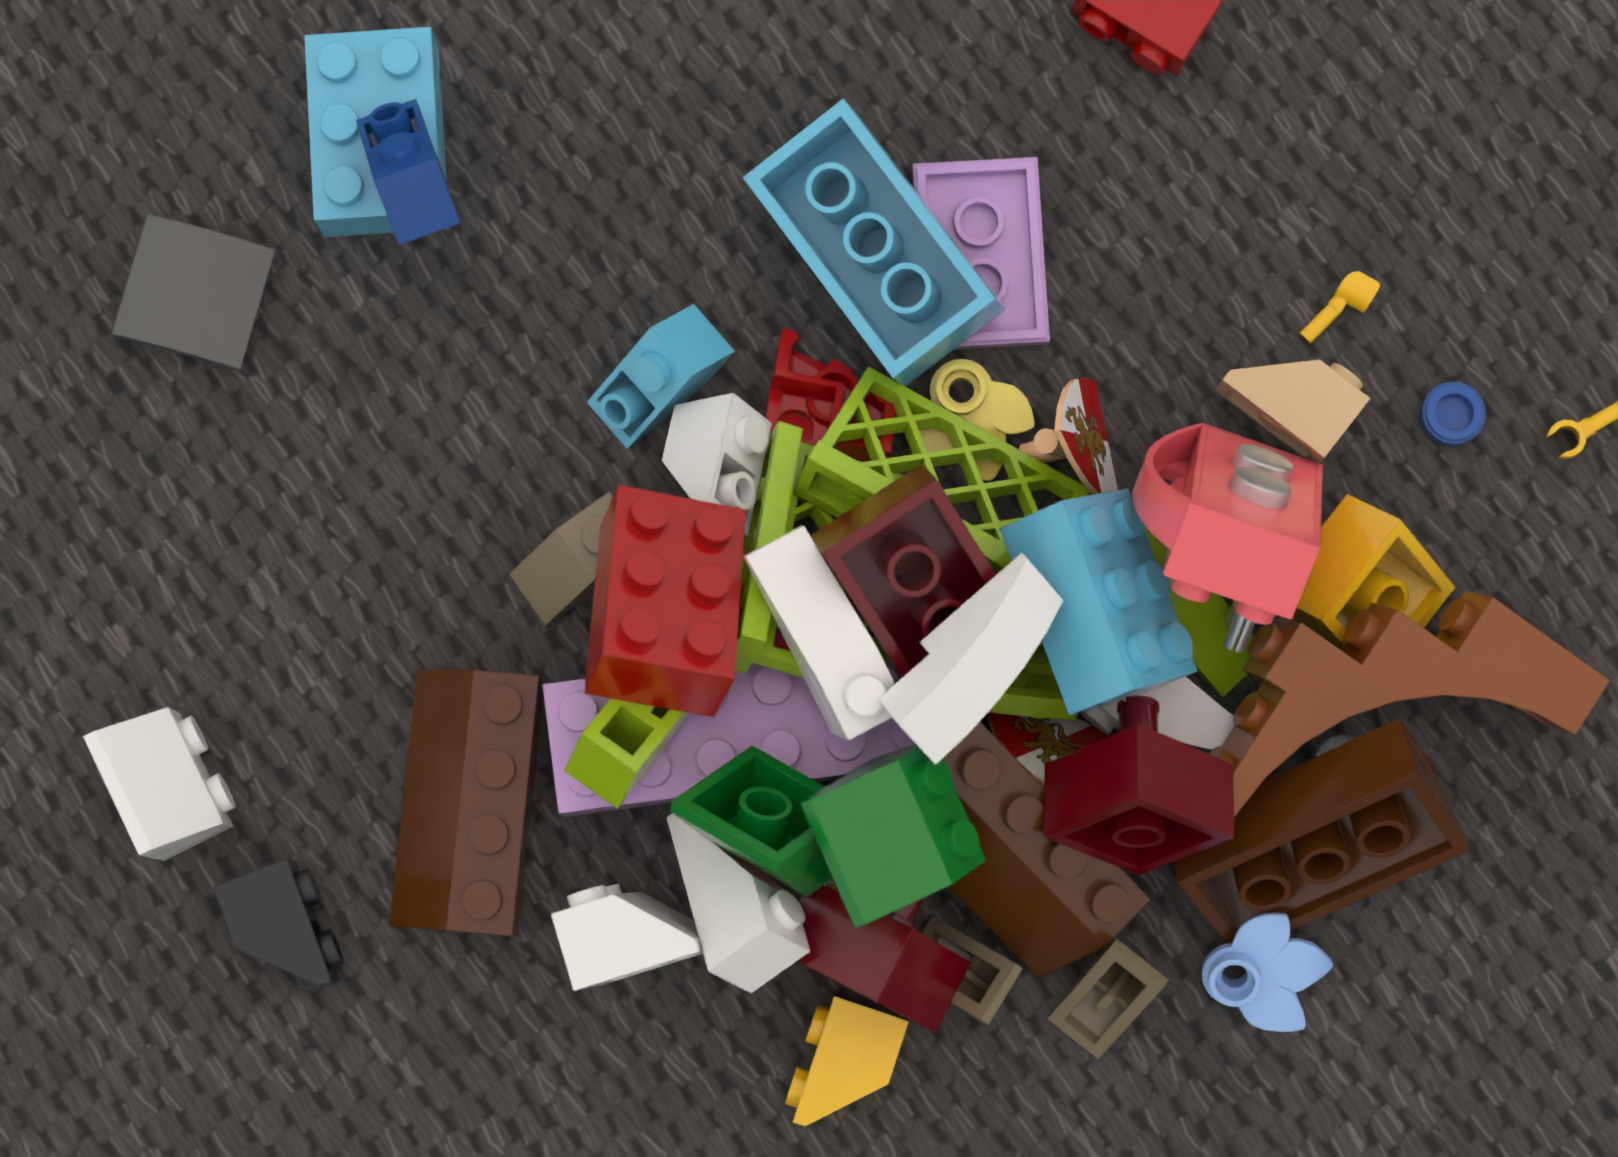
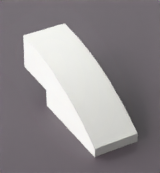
[879,553,1063,765]

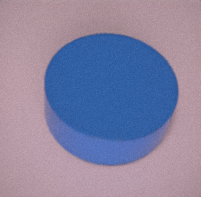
[1419,382,1486,447]

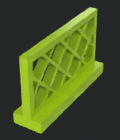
[793,366,1090,575]
[735,421,903,678]

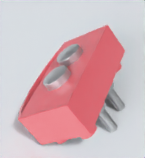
[1132,423,1323,653]

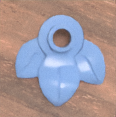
[1202,913,1333,1032]

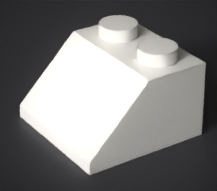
[83,707,236,861]
[551,884,703,991]

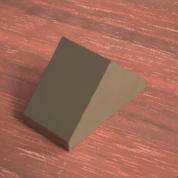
[922,916,1023,1025]
[1048,938,1169,1059]

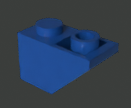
[356,99,460,245]

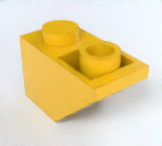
[785,996,909,1126]

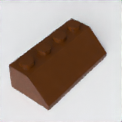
[389,670,544,938]
[1173,718,1471,943]
[942,722,1151,977]

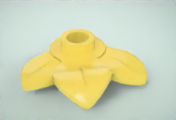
[919,359,1035,482]

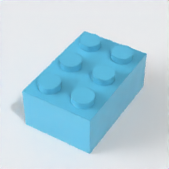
[304,27,449,237]
[999,488,1198,715]

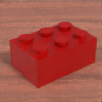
[584,485,746,717]

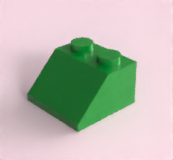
[800,744,986,928]
[670,745,833,897]

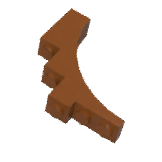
[1209,591,1610,817]

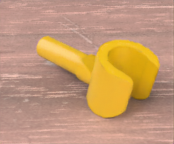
[1300,271,1380,344]
[1546,401,1618,459]

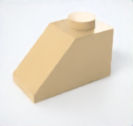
[1215,359,1371,463]

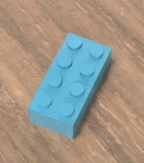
[743,98,1006,387]

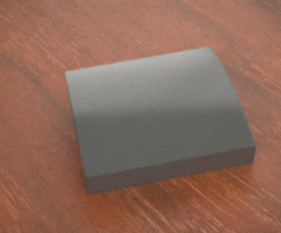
[110,214,275,371]

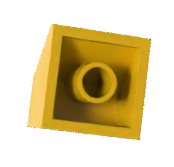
[1292,494,1455,650]

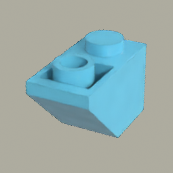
[587,304,735,449]

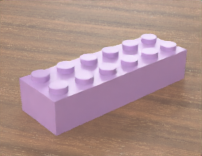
[542,658,916,817]

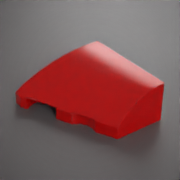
[764,328,896,462]

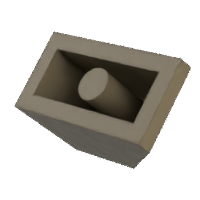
[509,492,613,626]

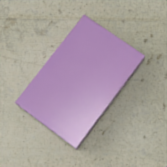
[912,157,1050,350]

